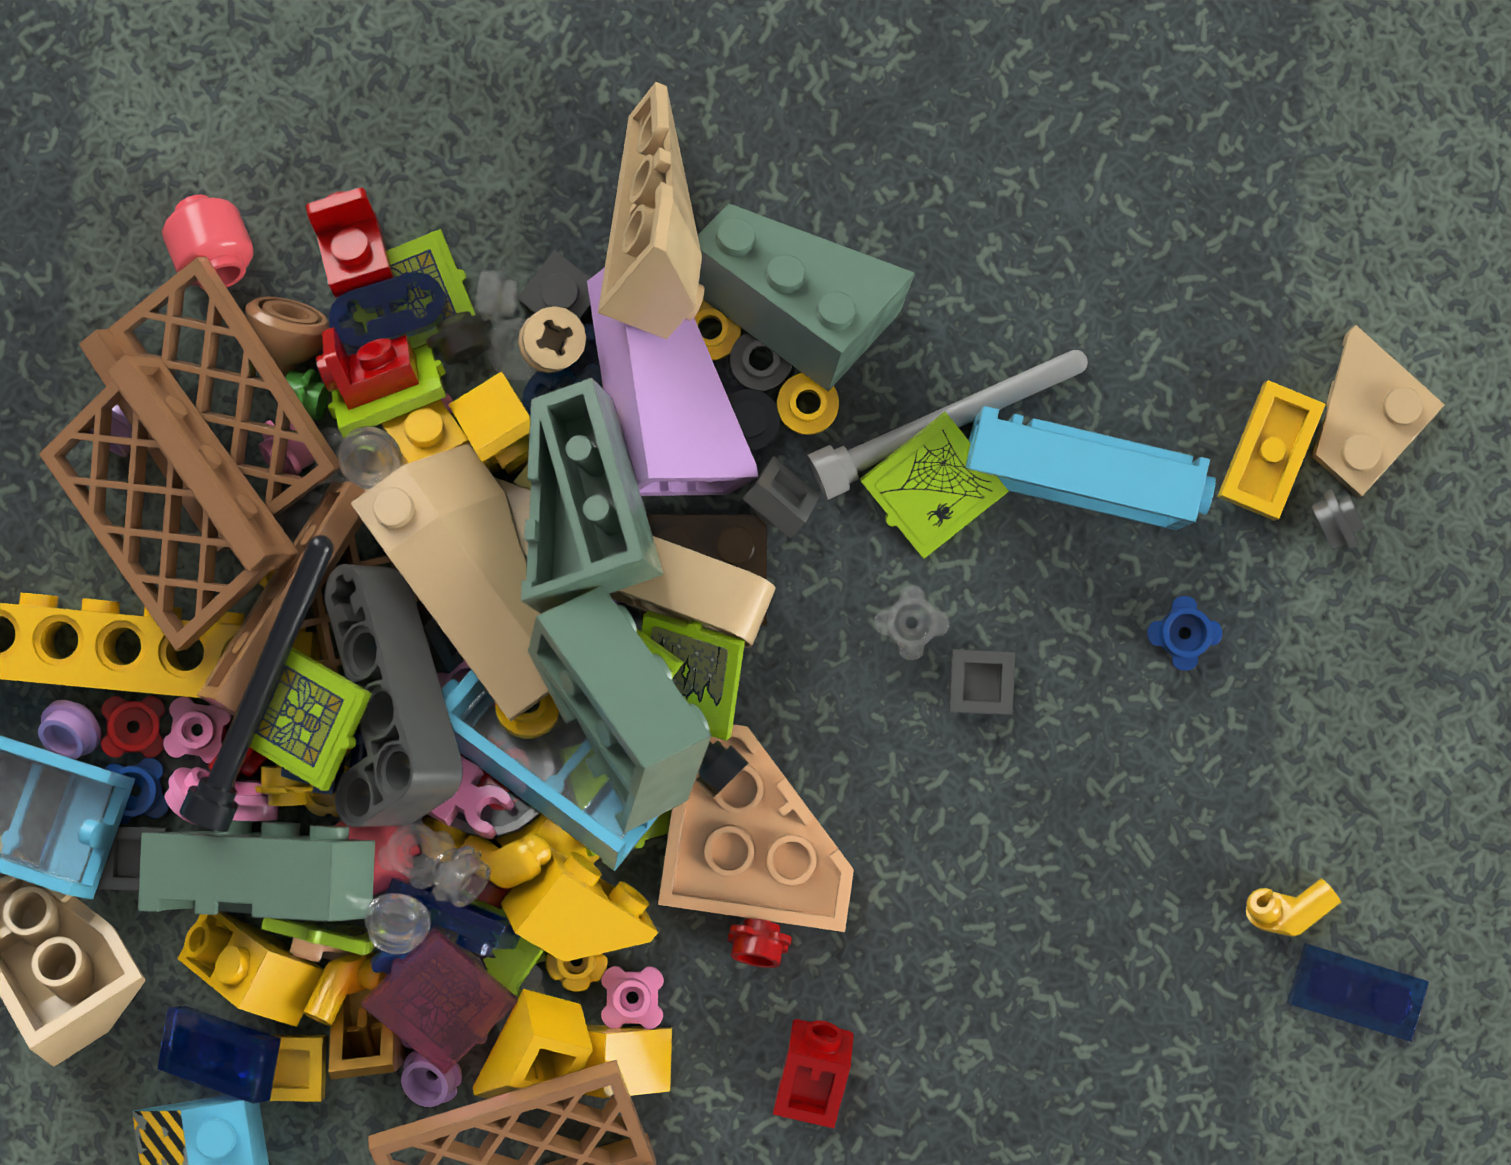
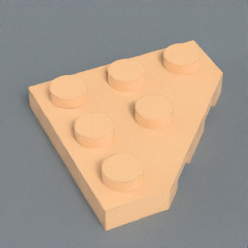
[658,724,854,932]

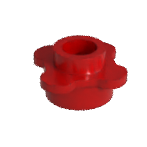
[101,696,165,758]
[727,918,792,968]

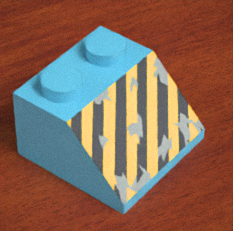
[132,1090,269,1165]

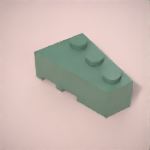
[698,203,915,391]
[521,378,664,614]
[528,586,711,834]
[138,820,375,921]

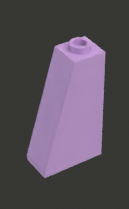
[587,268,758,496]

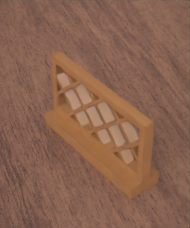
[79,257,343,553]
[39,355,300,651]
[197,481,425,757]
[368,1059,657,1165]

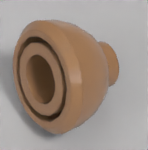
[245,296,332,376]

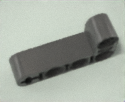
[325,564,463,827]

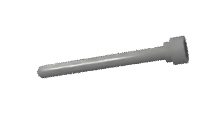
[807,350,1088,500]

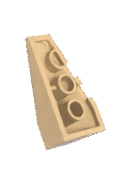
[598,82,704,340]
[351,443,550,721]
[0,835,146,1067]

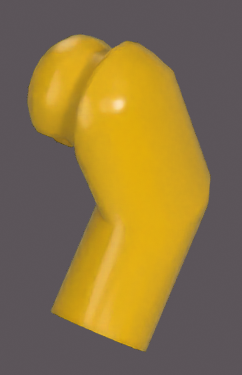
[459,834,551,889]
[1246,878,1341,937]
[303,952,390,1026]

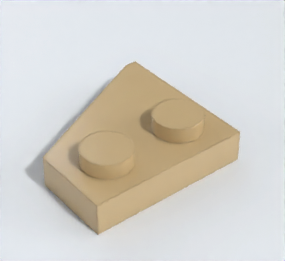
[1312,325,1445,498]

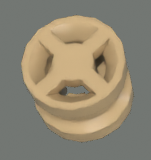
[518,306,586,373]

